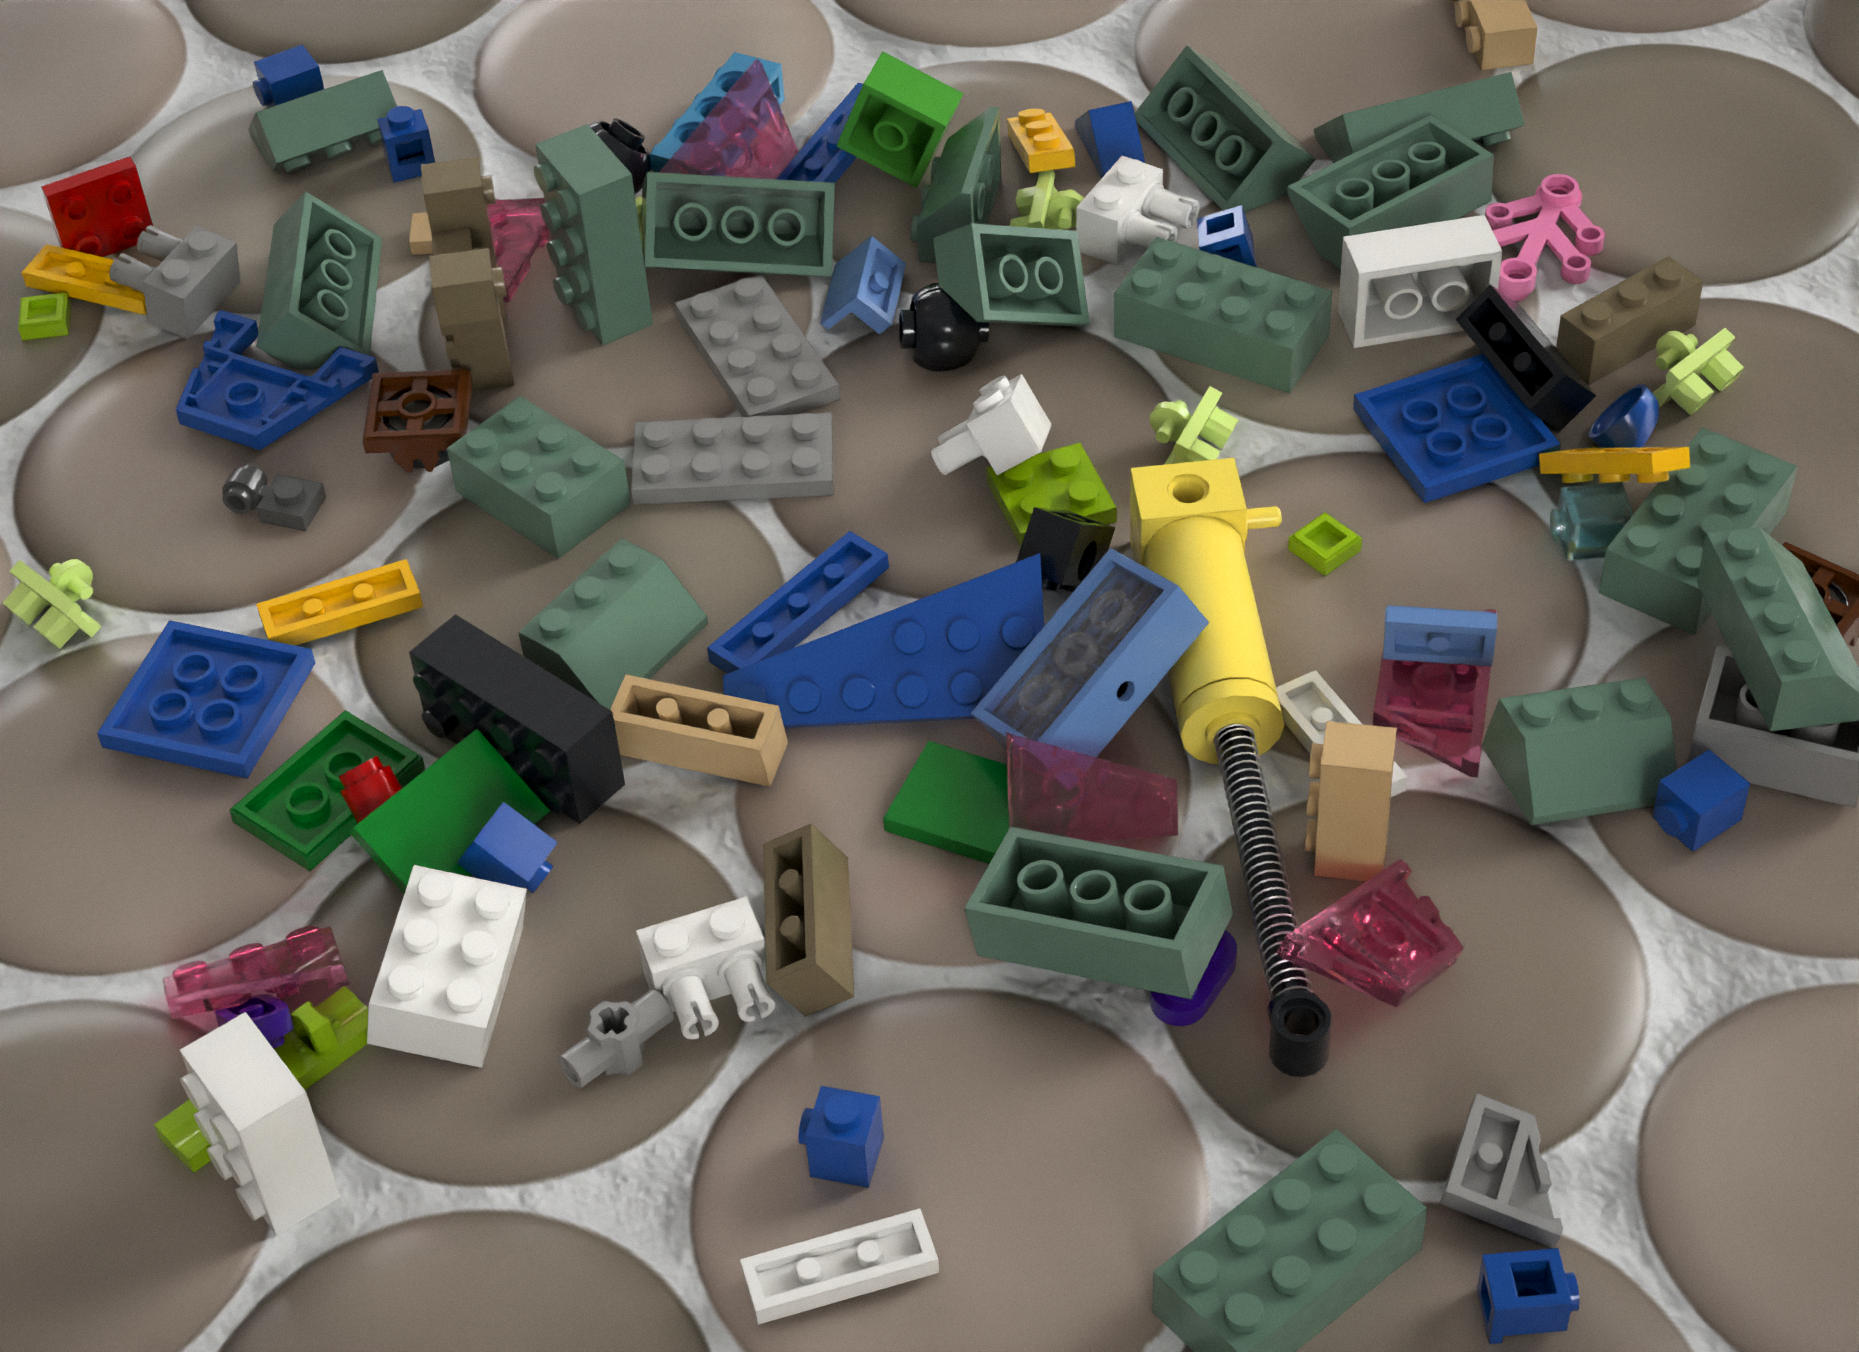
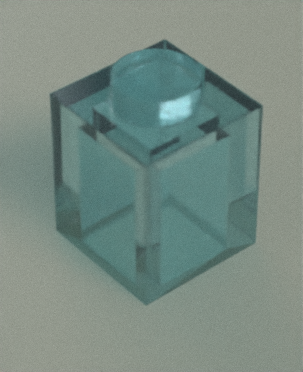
[1550,482,1633,561]

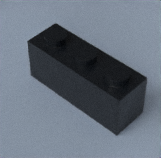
[1455,284,1596,431]

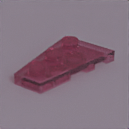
[488,198,549,302]
[1006,732,1178,842]
[163,926,349,1019]

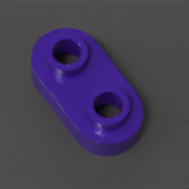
[1150,930,1237,1026]
[215,994,294,1049]

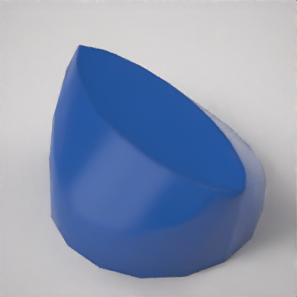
[1588,384,1659,448]

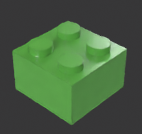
[836,51,964,188]

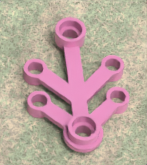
[1485,174,1605,301]

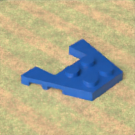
[175,310,379,450]

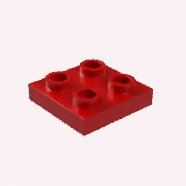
[41,156,153,257]

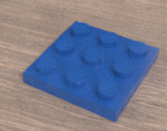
[1353,354,1561,503]
[97,620,316,779]

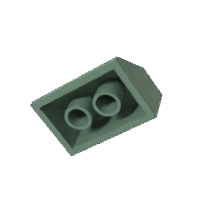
[248,70,397,174]
[911,106,1002,264]
[933,223,1090,326]
[518,538,708,710]
[1481,677,1677,825]

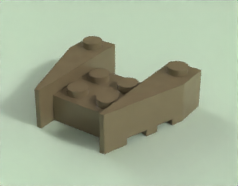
[421,157,514,391]

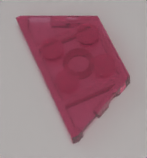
[658,59,798,179]
[1372,609,1497,778]
[1276,859,1464,1007]

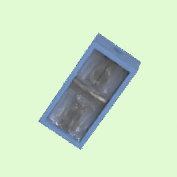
[971,548,1209,791]

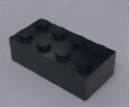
[409,614,625,824]

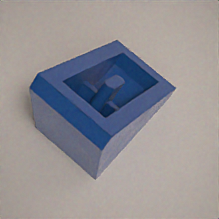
[1075,101,1145,179]

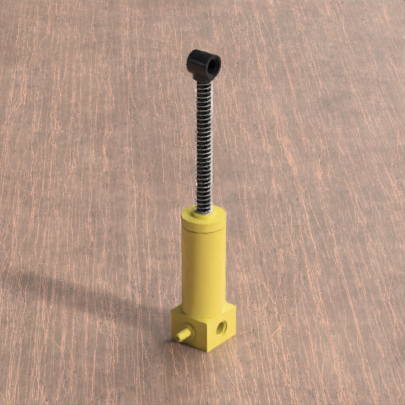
[1130,458,1332,1077]

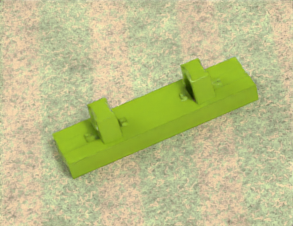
[154,986,369,1173]

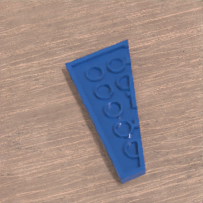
[723,553,1044,729]

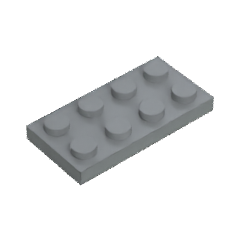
[674,274,840,417]
[631,412,833,505]

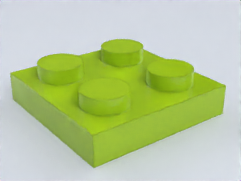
[986,442,1117,547]

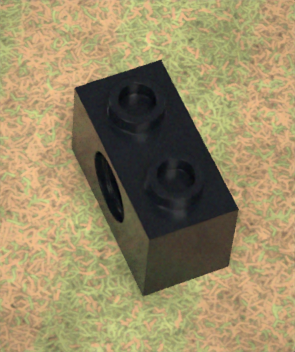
[1016,507,1115,592]

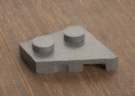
[1439,1093,1563,1248]

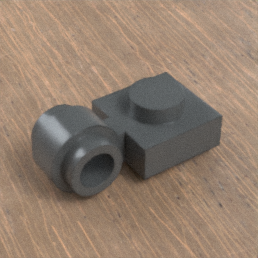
[222,465,326,531]

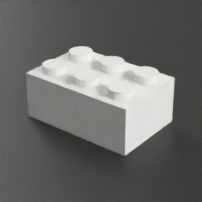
[1338,215,1502,348]
[367,865,527,1068]
[180,1012,340,1236]

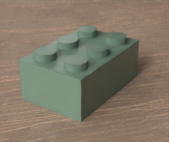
[447,396,631,559]

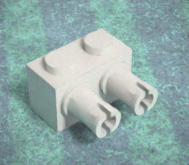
[1076,156,1200,266]
[931,374,1052,475]
[636,896,775,1039]

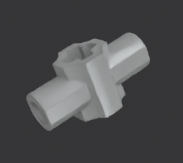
[558,989,674,1089]

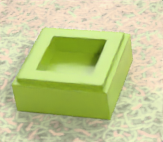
[18,292,72,341]
[1288,512,1362,576]

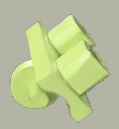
[1009,170,1084,230]
[1653,328,1744,416]
[1149,386,1239,465]
[3,559,102,649]

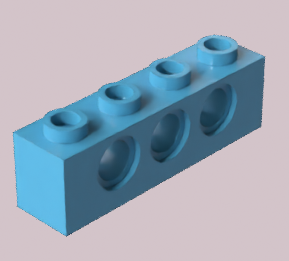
[650,52,785,176]

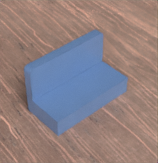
[820,236,906,334]
[1383,605,1497,666]

